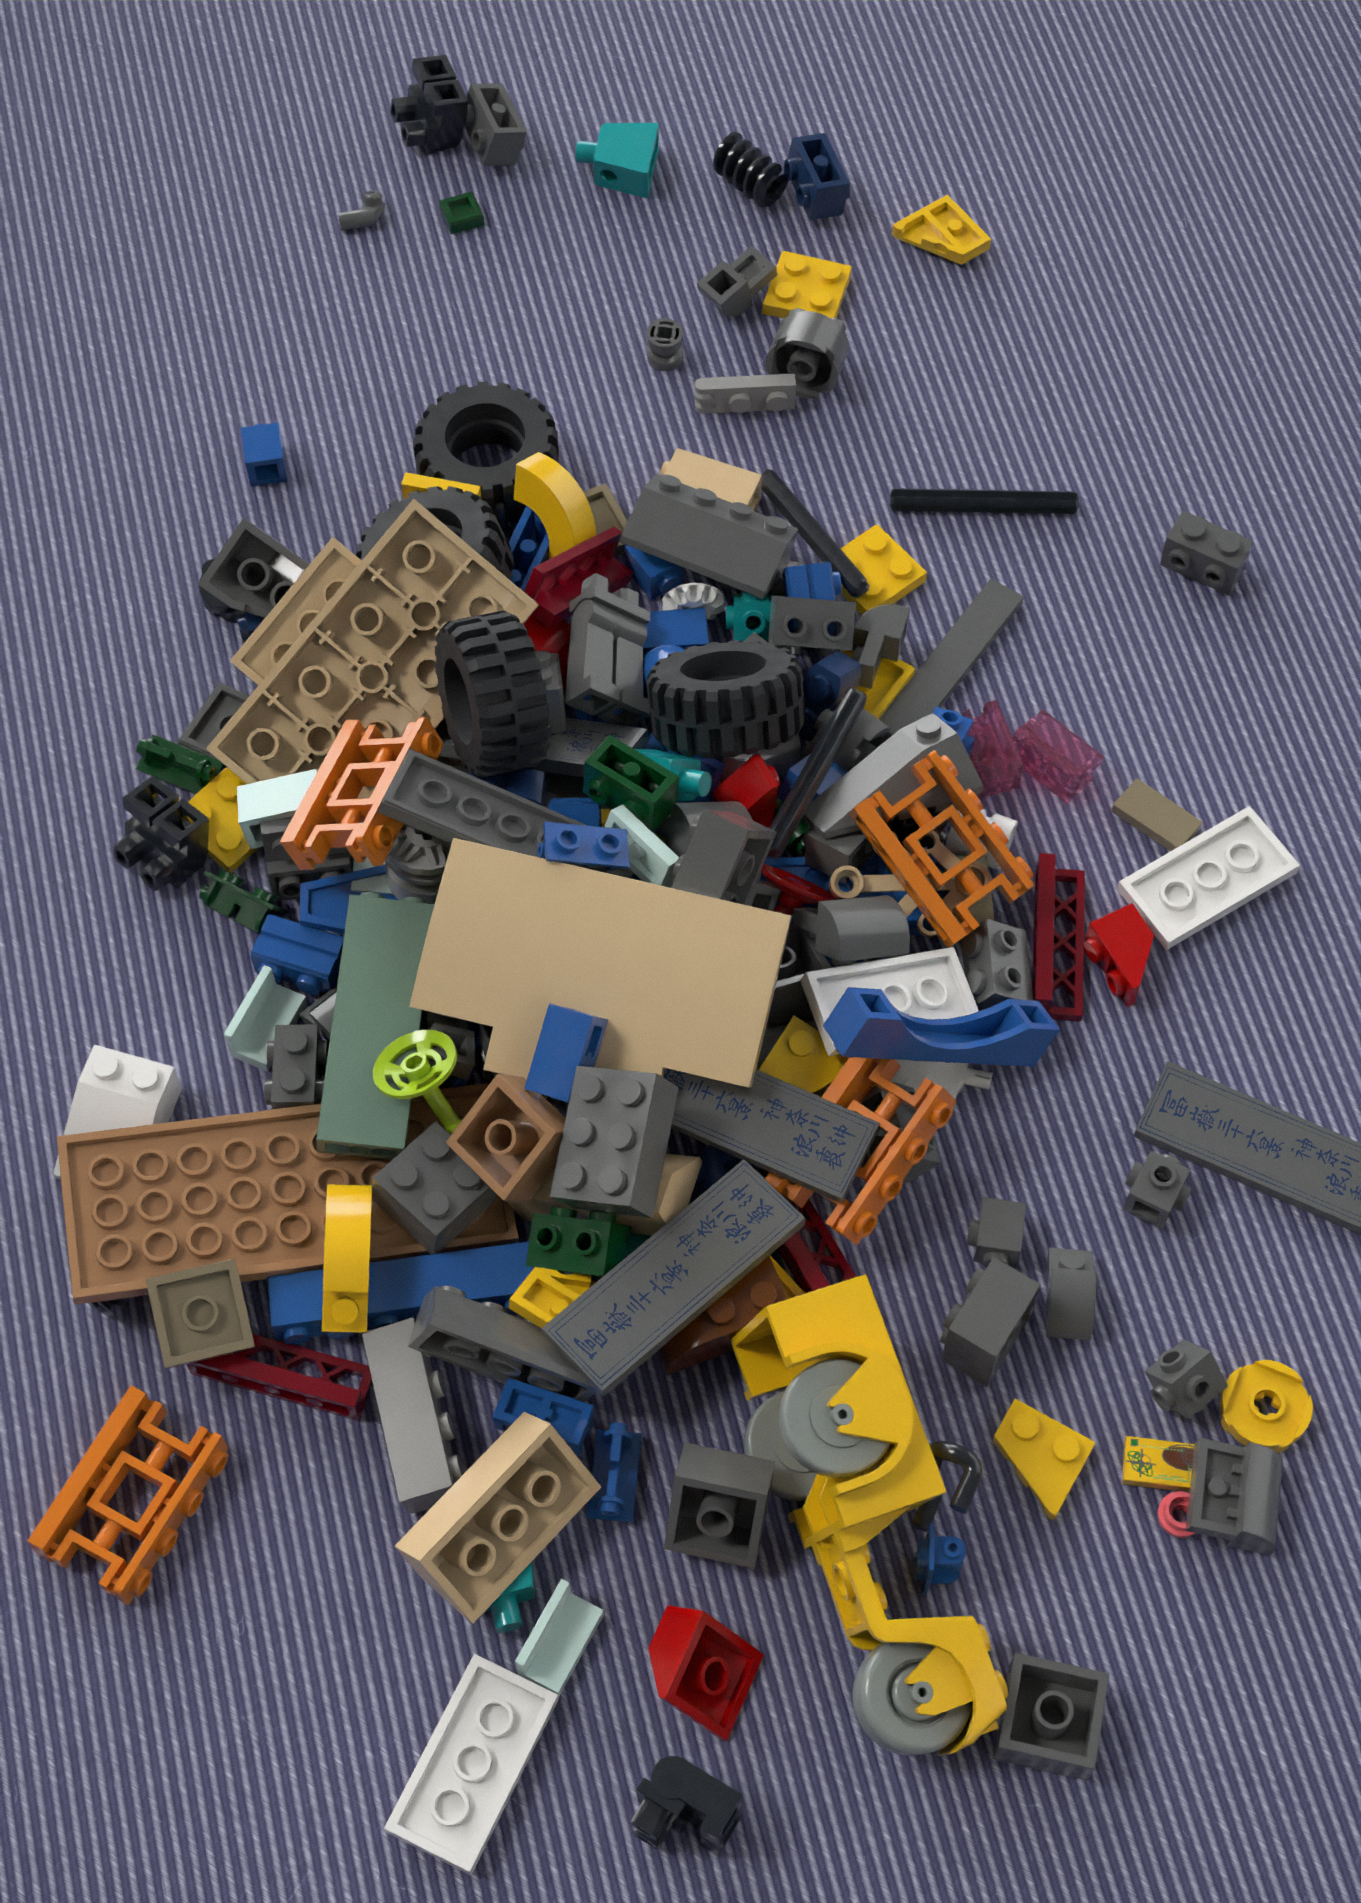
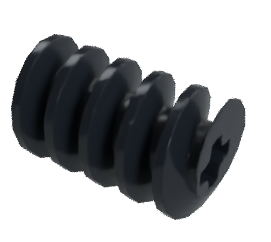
[713,131,789,208]

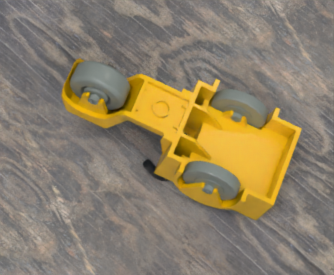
[730,1274,1008,1756]

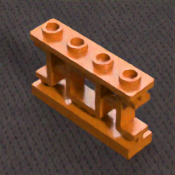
[280,717,444,870]
[849,750,1034,948]
[765,1057,956,1245]
[27,1385,229,1605]

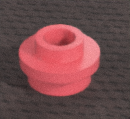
[1157,1491,1195,1538]

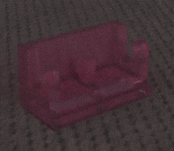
[962,700,1024,798]
[1006,710,1104,804]

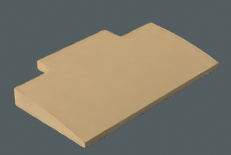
[206,499,539,799]
[409,838,792,1088]

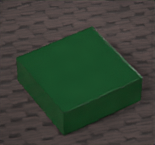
[439,191,484,234]

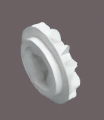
[662,583,724,620]

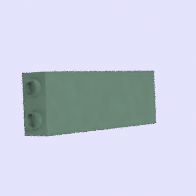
[316,892,435,1160]

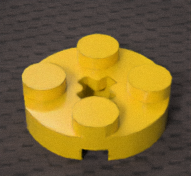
[1219,1360,1313,1453]

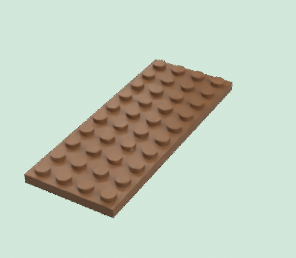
[57,1083,518,1305]

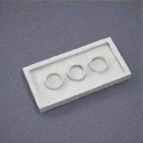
[1117,806,1300,950]
[800,947,979,1057]
[384,1654,559,1875]

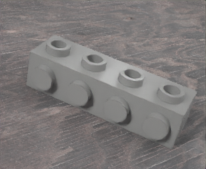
[362,1317,465,1514]

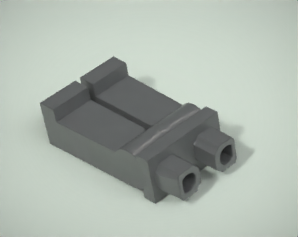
[565,574,650,727]

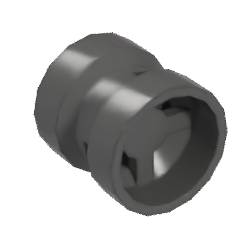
[646,318,683,371]

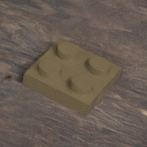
[146,1259,255,1369]

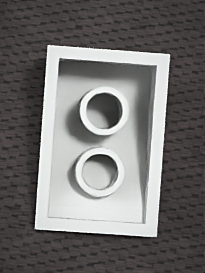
[53,1045,182,1180]

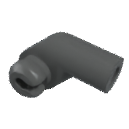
[338,190,385,231]

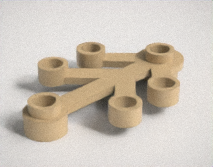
[829,830,991,938]

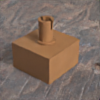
[446,1074,566,1201]

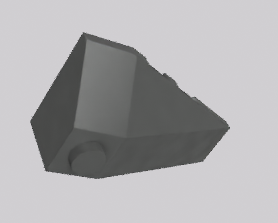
[198,518,310,618]
[802,713,984,839]

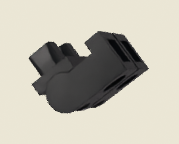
[390,55,469,156]
[114,775,209,891]
[630,1756,743,1857]

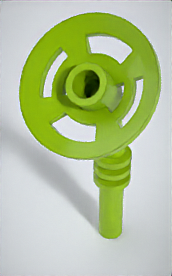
[373,1030,463,1135]

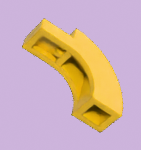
[514,452,597,560]
[322,1184,372,1332]

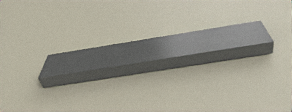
[879,578,1024,734]

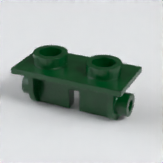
[135,734,224,794]
[199,869,288,934]

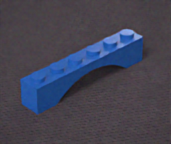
[823,987,1060,1067]

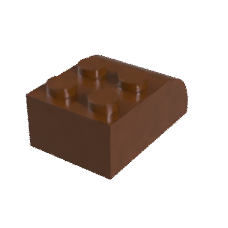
[657,1256,788,1375]

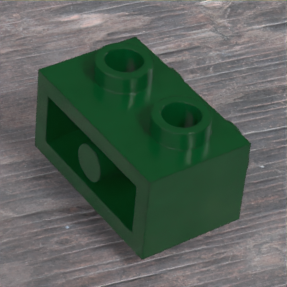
[583,735,679,833]
[526,1207,632,1277]

